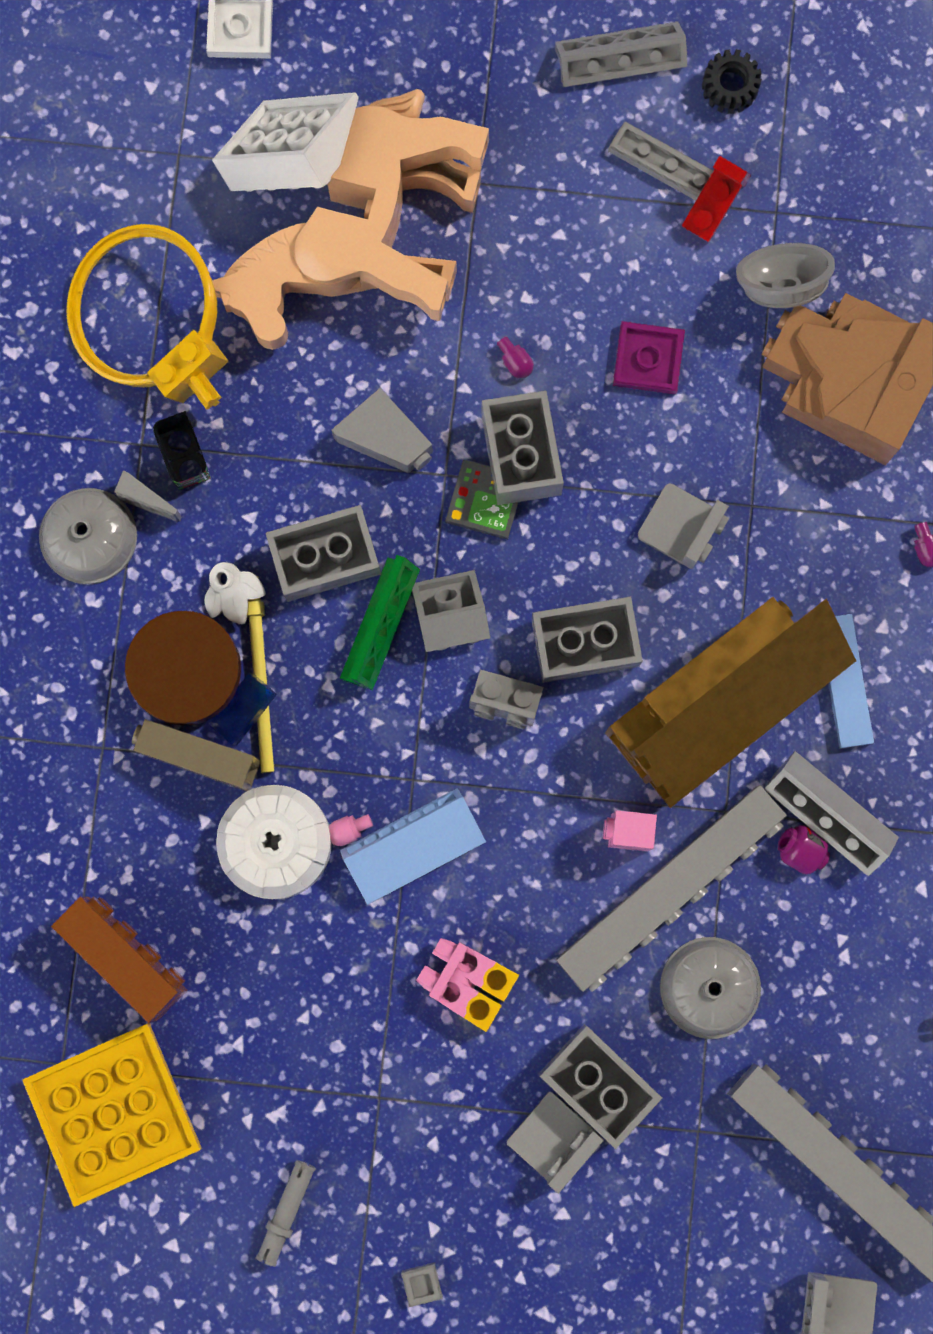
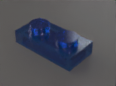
[209,673,277,745]

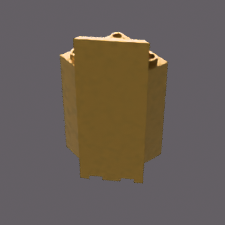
[605,597,856,808]

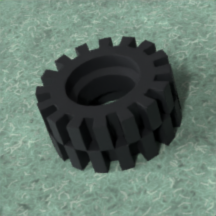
[702,49,762,114]

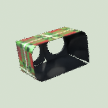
[153,411,211,490]

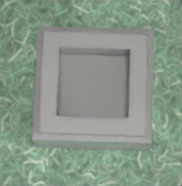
[401,1262,443,1307]

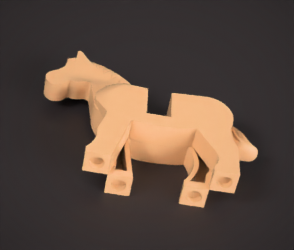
[212,89,489,350]

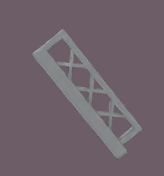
[555,22,687,87]

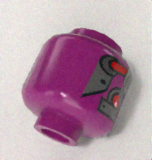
[778,825,830,875]

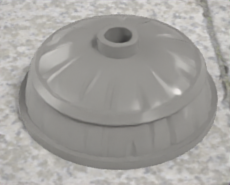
[736,243,835,308]
[39,488,137,585]
[660,937,761,1039]

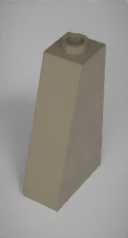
[132,719,260,792]

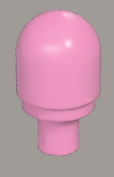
[329,814,373,846]

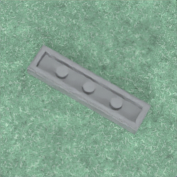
[608,121,713,201]

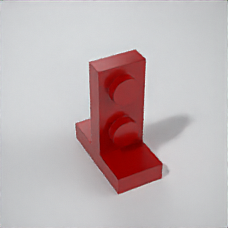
[681,156,751,242]

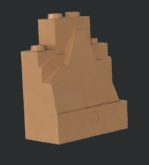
[761,293,933,465]

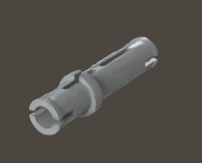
[256,1160,316,1267]

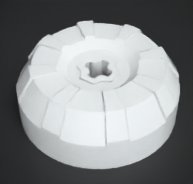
[216,785,332,899]

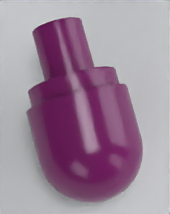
[497,336,534,379]
[914,522,933,568]

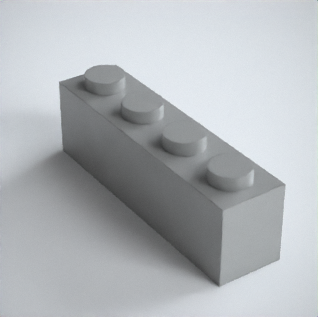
[764,751,899,877]

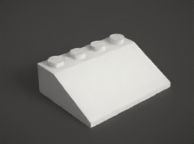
[212,92,359,192]

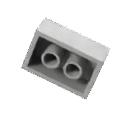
[481,391,564,505]
[266,505,381,602]
[531,597,643,683]
[538,1024,662,1149]

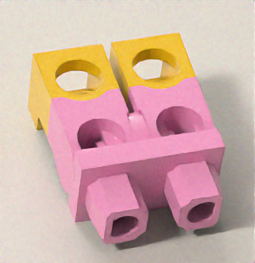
[416,938,519,1032]

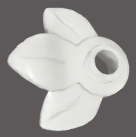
[205,562,265,624]

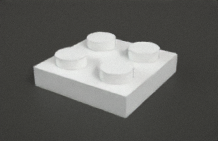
[206,0,273,59]

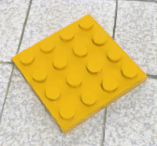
[22,1023,202,1207]

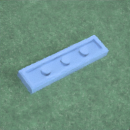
[828,614,874,749]

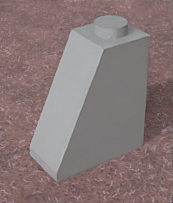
[331,388,433,473]

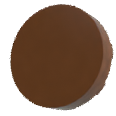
[125,611,241,726]

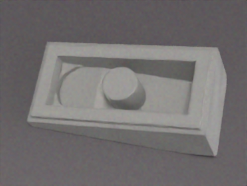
[114,471,182,522]

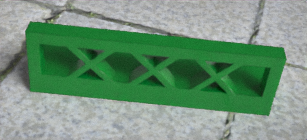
[340,555,420,691]

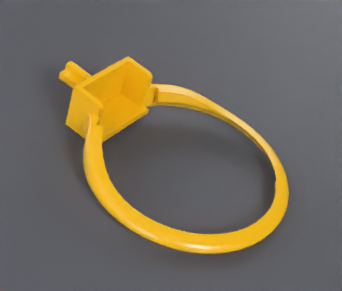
[67,224,229,410]

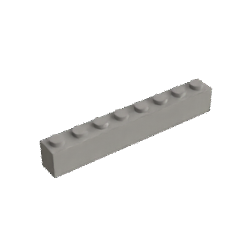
[555,785,787,992]
[727,1063,933,1283]

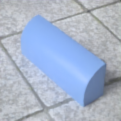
[340,788,486,905]

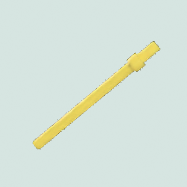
[247,576,274,773]

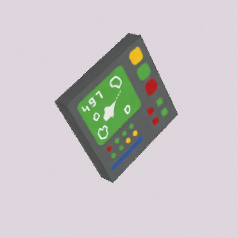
[446,459,519,540]

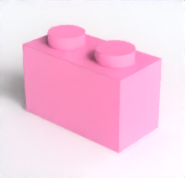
[603,810,657,852]

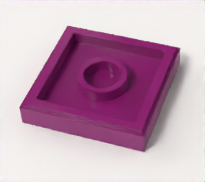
[613,321,685,394]

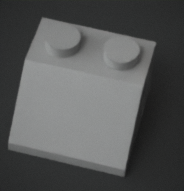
[412,570,490,652]

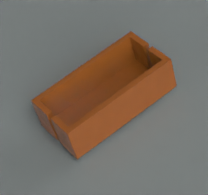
[51,896,188,1023]

